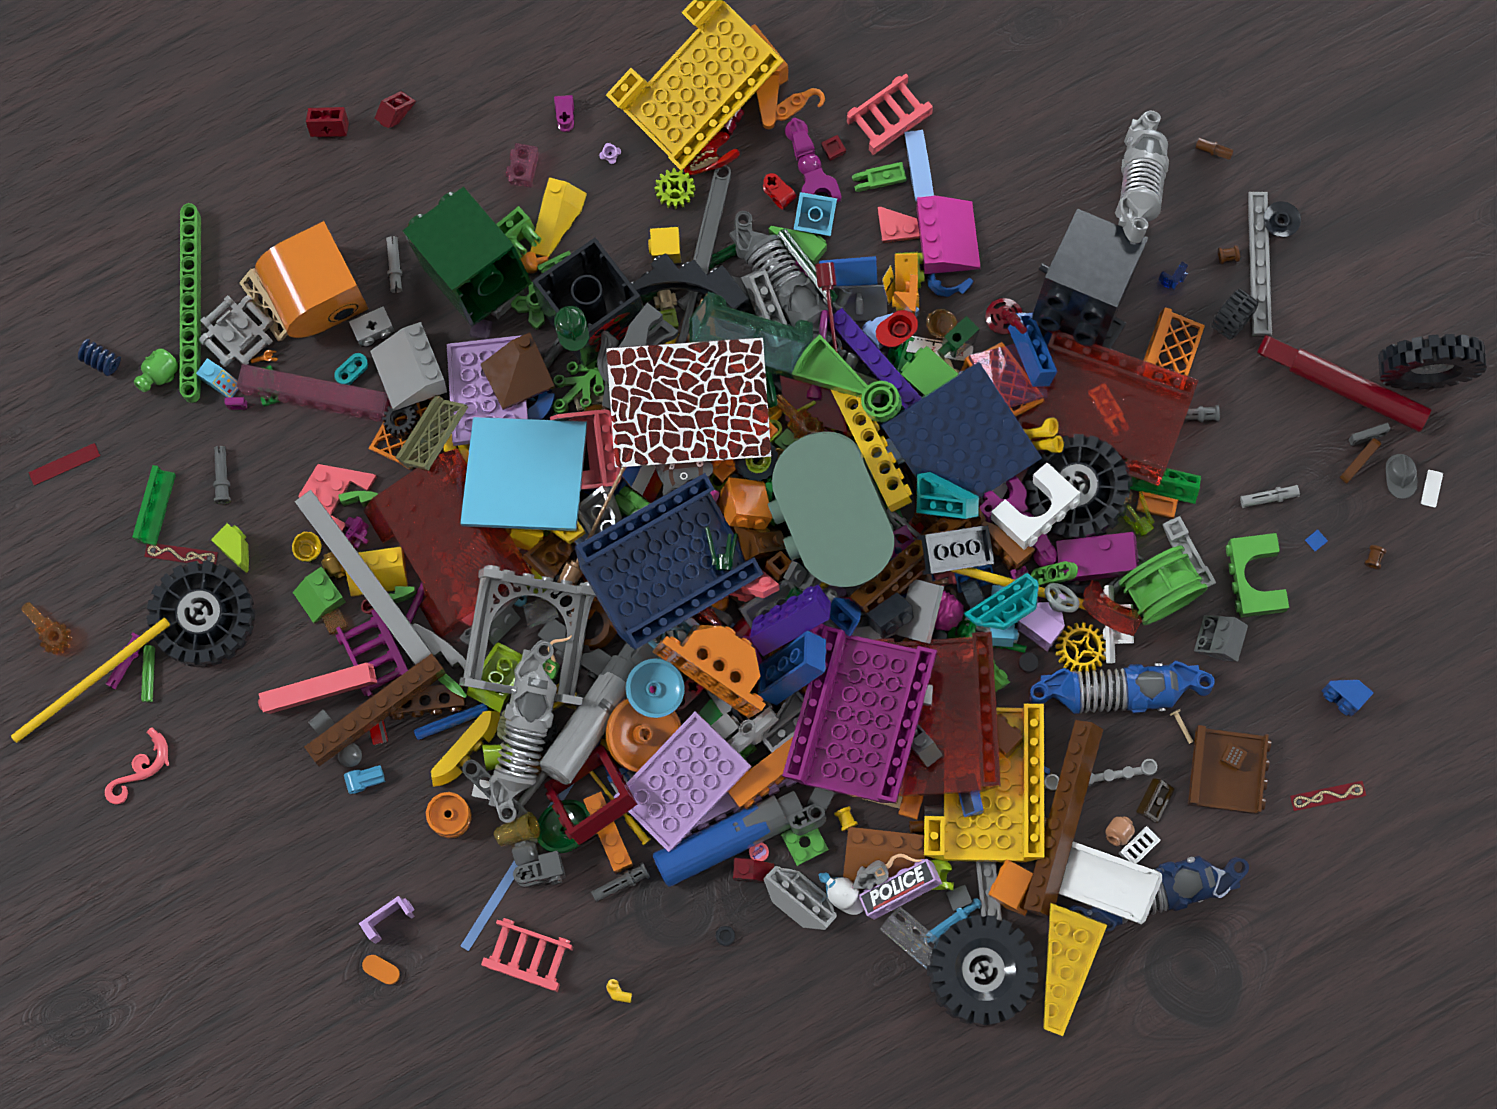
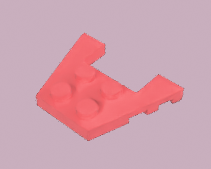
[298,464,377,532]

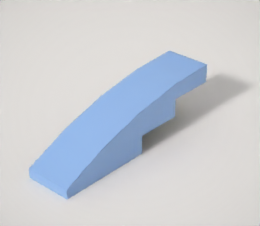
[904,130,934,201]

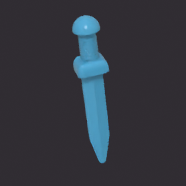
[919,898,982,946]

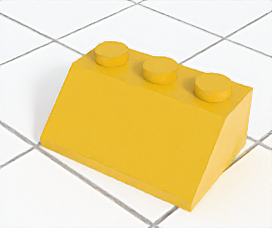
[345,547,408,597]

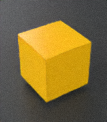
[648,227,681,263]

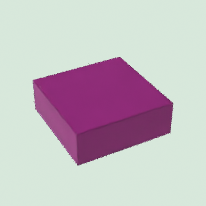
[225,397,247,410]

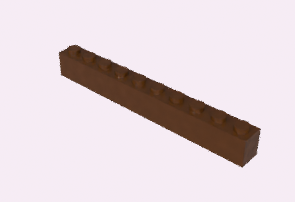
[1024,720,1103,917]

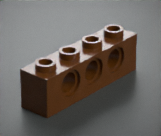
[389,682,467,720]

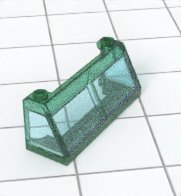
[689,292,813,378]

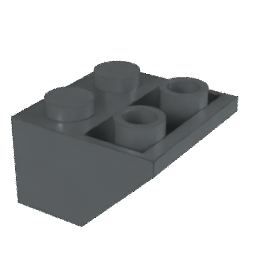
[1194,615,1248,662]

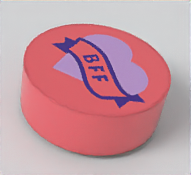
[749,842,769,861]

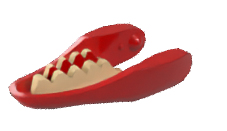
[684,132,740,175]

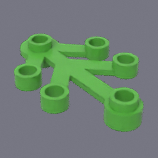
[553,360,605,414]

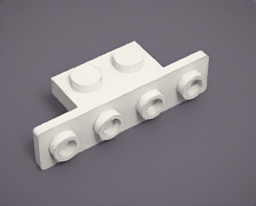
[1102,585,1134,663]

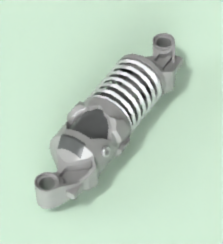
[1115,110,1169,243]
[489,640,557,823]

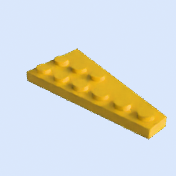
[1043,903,1107,1036]

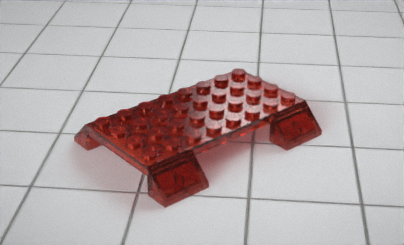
[1019,330,1199,486]
[364,448,533,638]
[875,631,1001,797]

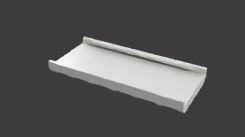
[1059,842,1162,924]

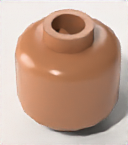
[1105,817,1135,846]

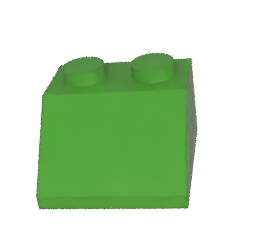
[293,566,346,624]

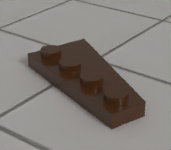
[523,532,577,578]

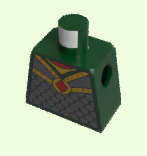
[937,316,979,359]

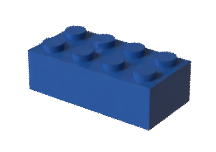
[758,631,826,705]

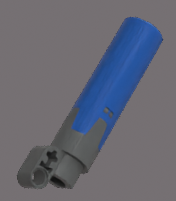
[653,791,826,887]

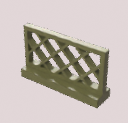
[395,395,468,470]

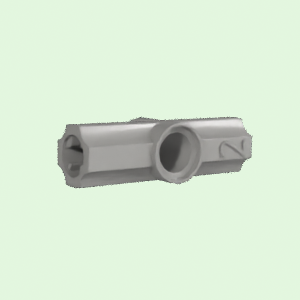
[727,707,780,753]

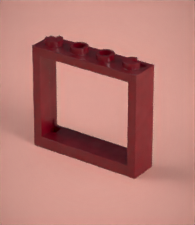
[544,744,638,845]

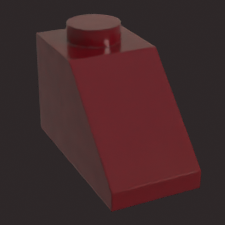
[374,91,415,128]
[733,858,774,883]

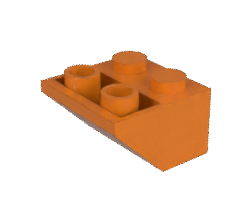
[988,859,1033,916]

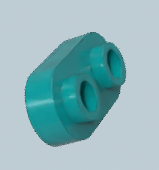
[335,353,368,386]

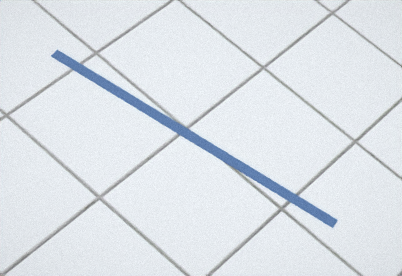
[461,732,606,951]

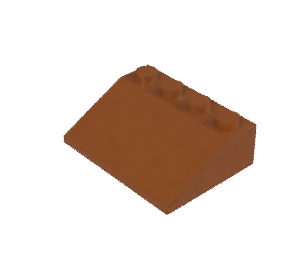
[843,827,925,897]

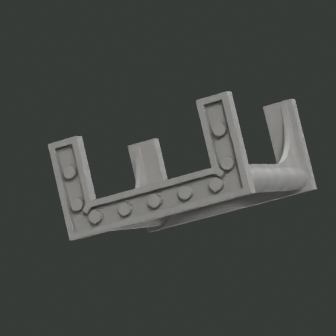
[459,565,597,705]

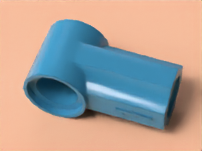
[344,765,385,794]

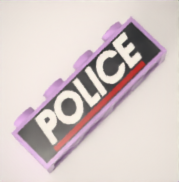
[858,859,942,920]

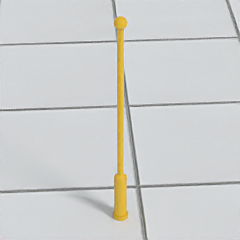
[590,771,651,845]

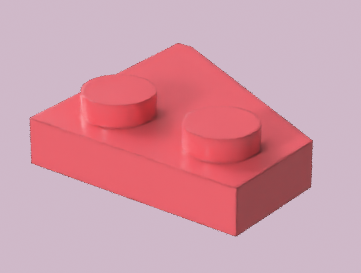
[878,207,920,243]

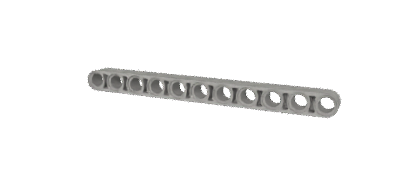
[295,490,435,665]

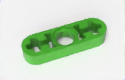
[1031,561,1078,587]

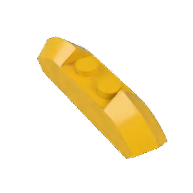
[431,711,500,787]

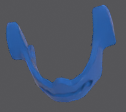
[927,273,974,297]

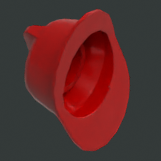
[875,310,918,347]

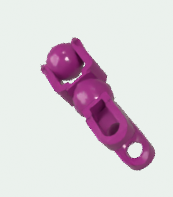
[785,118,841,203]
[983,476,1057,567]

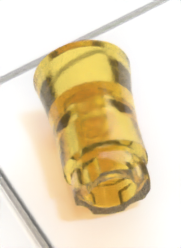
[494,812,540,846]

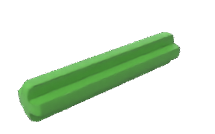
[141,645,155,702]

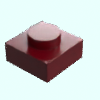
[821,135,846,161]

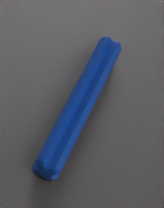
[414,703,488,740]

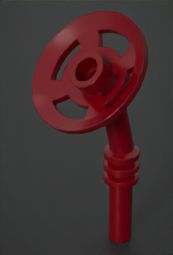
[985,298,1027,335]

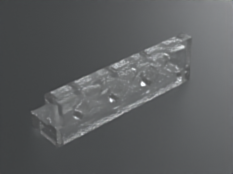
[880,906,937,969]

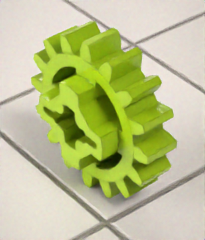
[655,168,695,209]

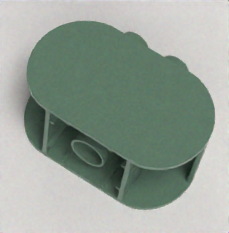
[768,432,895,587]

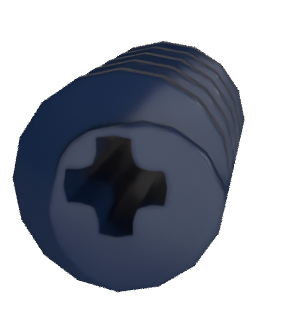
[78,339,121,376]

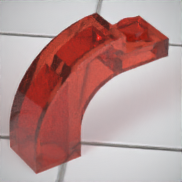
[1082,580,1142,636]

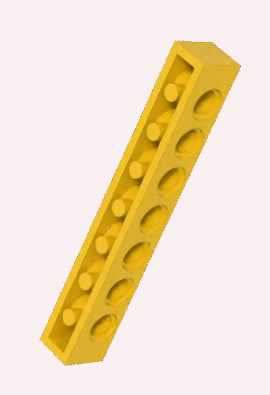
[831,390,912,512]

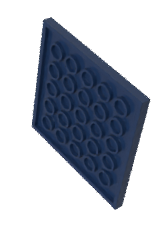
[881,361,1042,517]

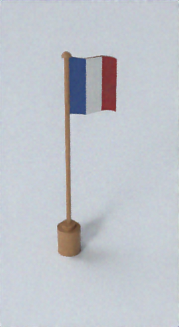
[557,429,663,586]

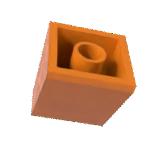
[716,477,772,530]

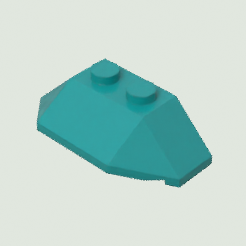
[964,573,1039,630]

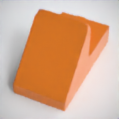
[894,275,918,315]

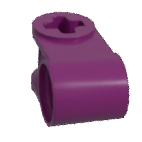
[554,95,574,132]

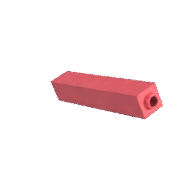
[258,663,377,714]

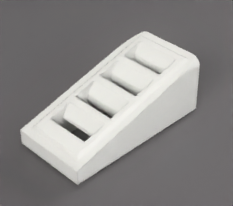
[1118,826,1160,864]

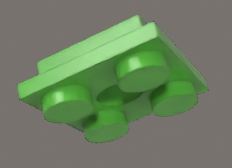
[781,820,829,866]

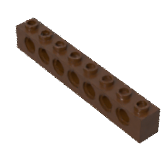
[850,507,986,616]

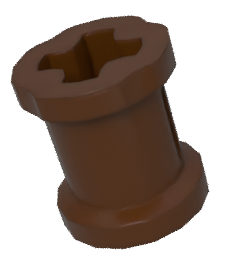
[1218,245,1240,264]
[1365,545,1387,570]

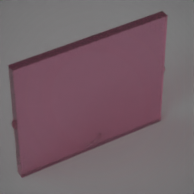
[968,344,1049,408]

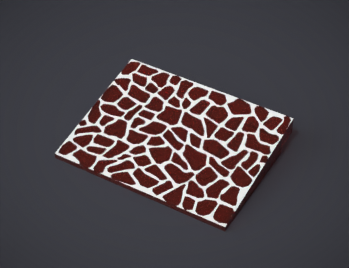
[606,337,771,467]

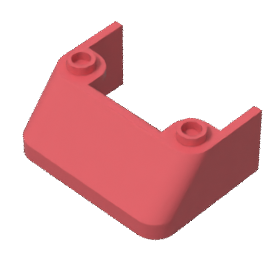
[550,409,621,491]

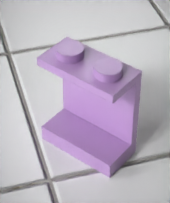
[359,896,415,944]

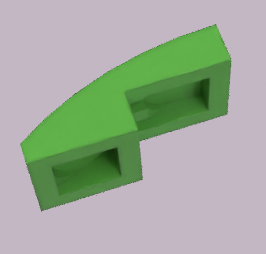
[338,491,382,507]
[389,586,417,603]

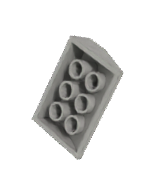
[370,322,447,411]

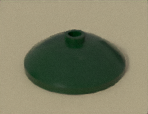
[536,799,590,854]

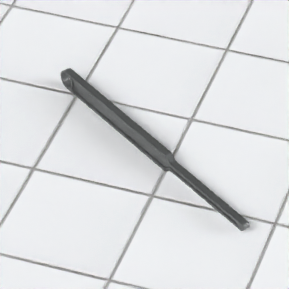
[671,165,731,374]

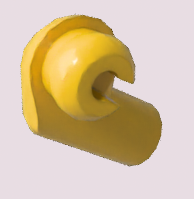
[606,979,632,1003]

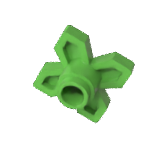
[511,282,545,330]

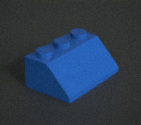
[819,256,877,294]

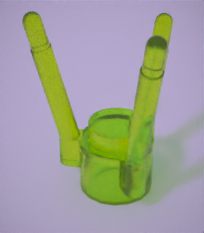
[1121,491,1155,536]

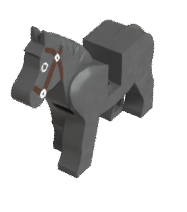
[597,303,739,496]

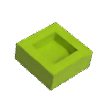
[659,308,679,329]

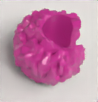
[934,591,964,631]

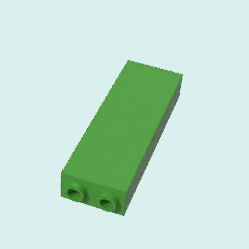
[901,346,958,396]

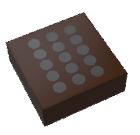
[1221,743,1248,770]

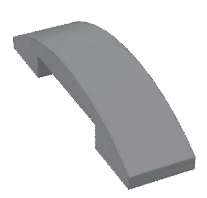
[1163,516,1216,587]

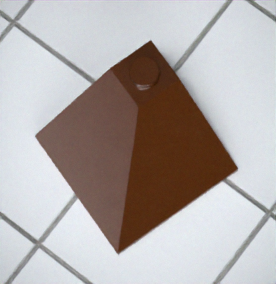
[480,332,555,410]

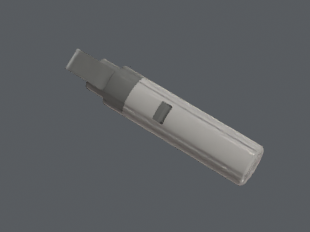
[539,637,661,784]

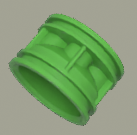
[1119,545,1208,625]

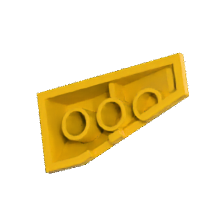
[530,178,587,258]

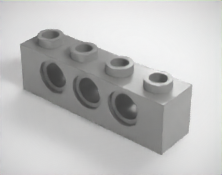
[741,269,793,347]

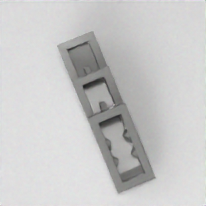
[412,623,466,671]

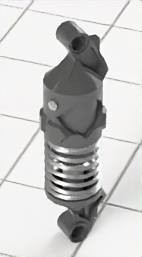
[729,211,842,352]

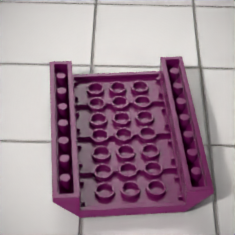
[782,626,937,803]

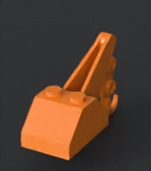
[751,24,825,130]

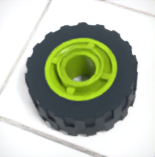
[733,437,778,481]

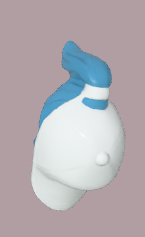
[819,872,864,915]

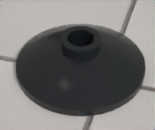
[1263,201,1301,237]

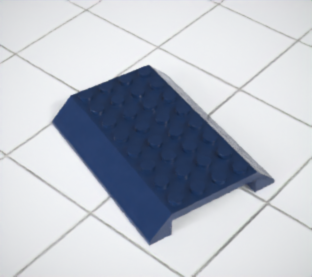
[575,473,763,650]

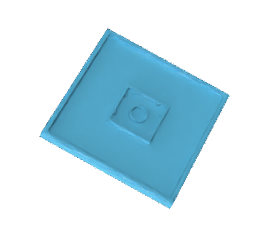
[460,417,588,531]

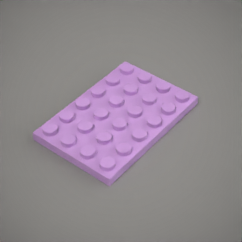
[447,335,528,446]
[614,711,752,852]

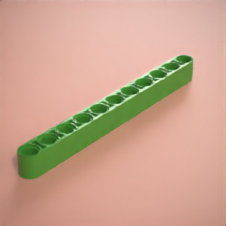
[180,203,201,403]

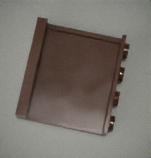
[1188,725,1271,814]

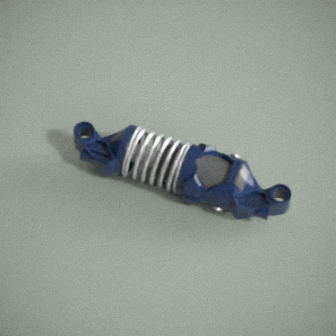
[1069,856,1249,931]

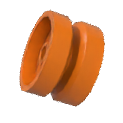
[426,792,472,839]

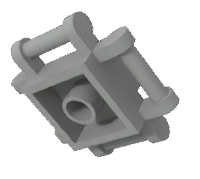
[199,295,274,367]

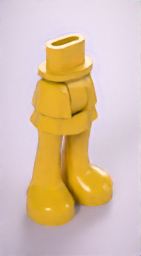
[1023,417,1064,453]

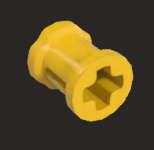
[834,806,858,832]

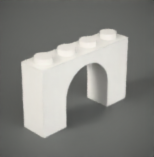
[991,463,1080,550]

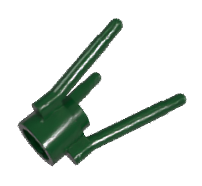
[705,526,738,571]

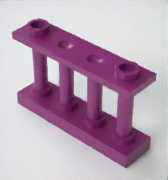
[336,609,409,698]

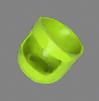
[931,859,954,891]

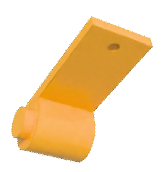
[892,253,919,311]

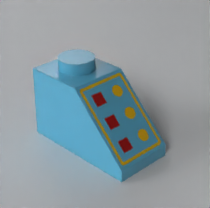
[196,358,242,398]

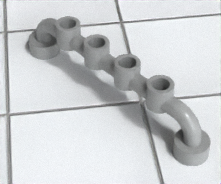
[1044,759,1157,791]

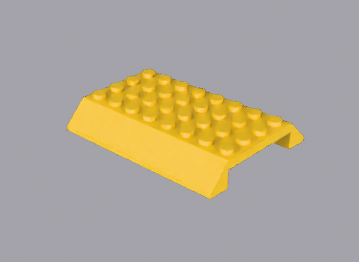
[606,0,784,171]
[924,702,1044,863]

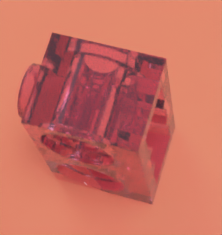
[506,143,539,188]

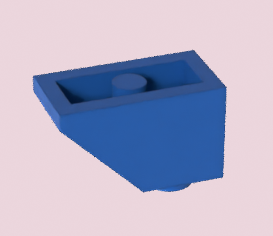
[830,598,861,636]

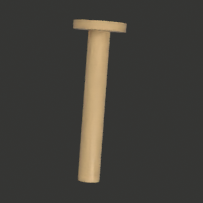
[1170,709,1193,744]

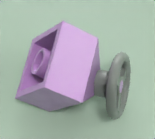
[1017,583,1079,652]

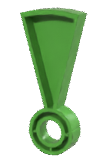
[792,334,902,422]

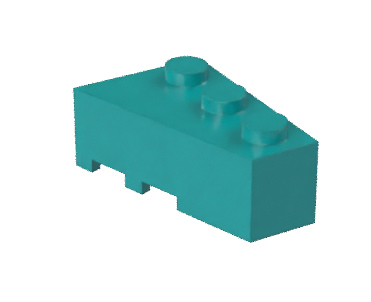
[916,472,979,519]

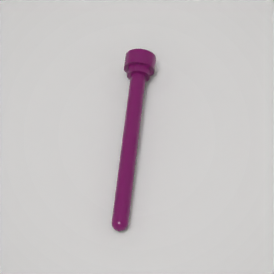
[806,310,829,401]

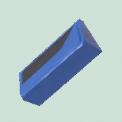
[955,773,984,818]

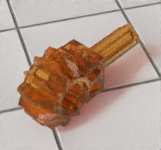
[776,395,825,439]
[21,602,73,655]

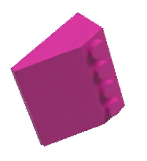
[917,196,981,274]

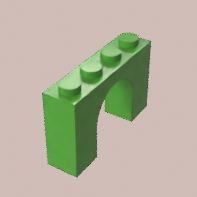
[1226,533,1289,618]

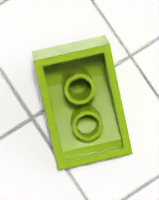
[466,642,522,713]

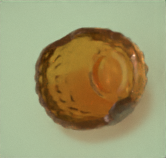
[926,309,957,339]

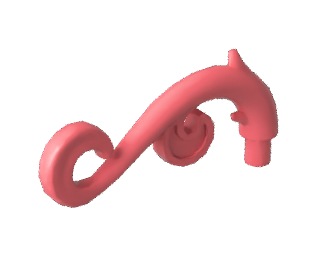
[105,727,169,805]

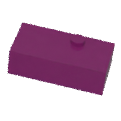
[1056,532,1139,582]

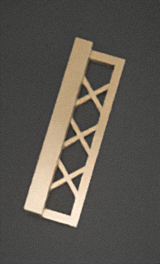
[239,268,288,341]

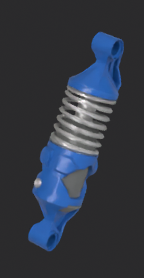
[1029,661,1214,714]

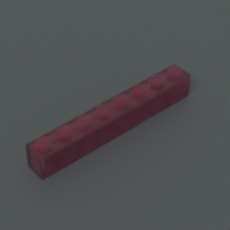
[236,364,390,421]

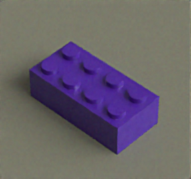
[750,584,831,656]

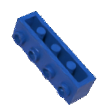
[1008,313,1057,387]

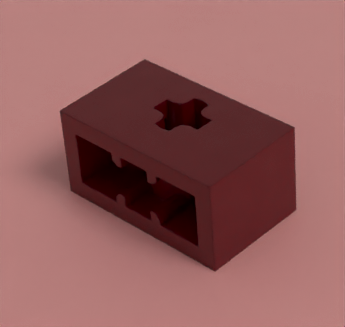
[306,107,349,137]

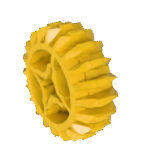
[1055,623,1106,673]

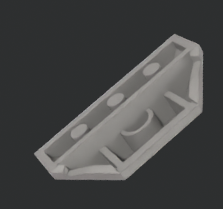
[764,866,837,930]

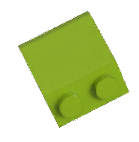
[211,523,249,573]

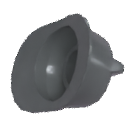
[1385,454,1418,499]

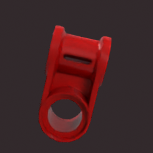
[763,173,797,210]

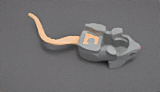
[852,854,922,890]

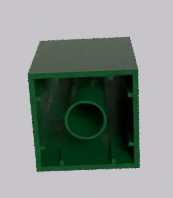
[402,186,532,327]

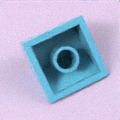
[793,192,837,237]

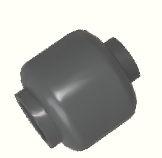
[511,839,539,868]

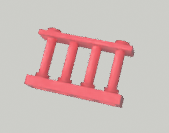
[847,74,933,155]
[481,918,573,992]

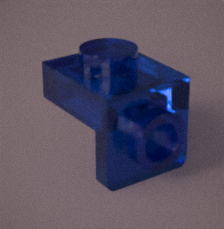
[1158,262,1188,289]

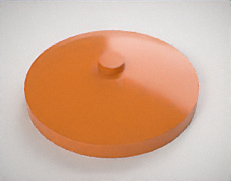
[606,698,681,773]

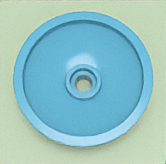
[626,659,684,718]

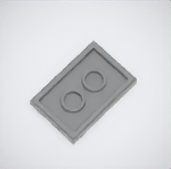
[897,579,944,644]

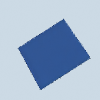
[1305,530,1328,551]

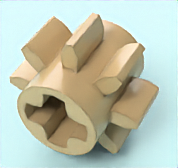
[654,290,677,311]

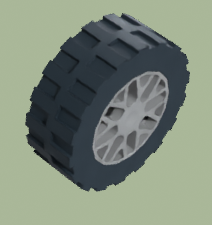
[960,577,986,609]

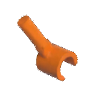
[250,350,278,363]

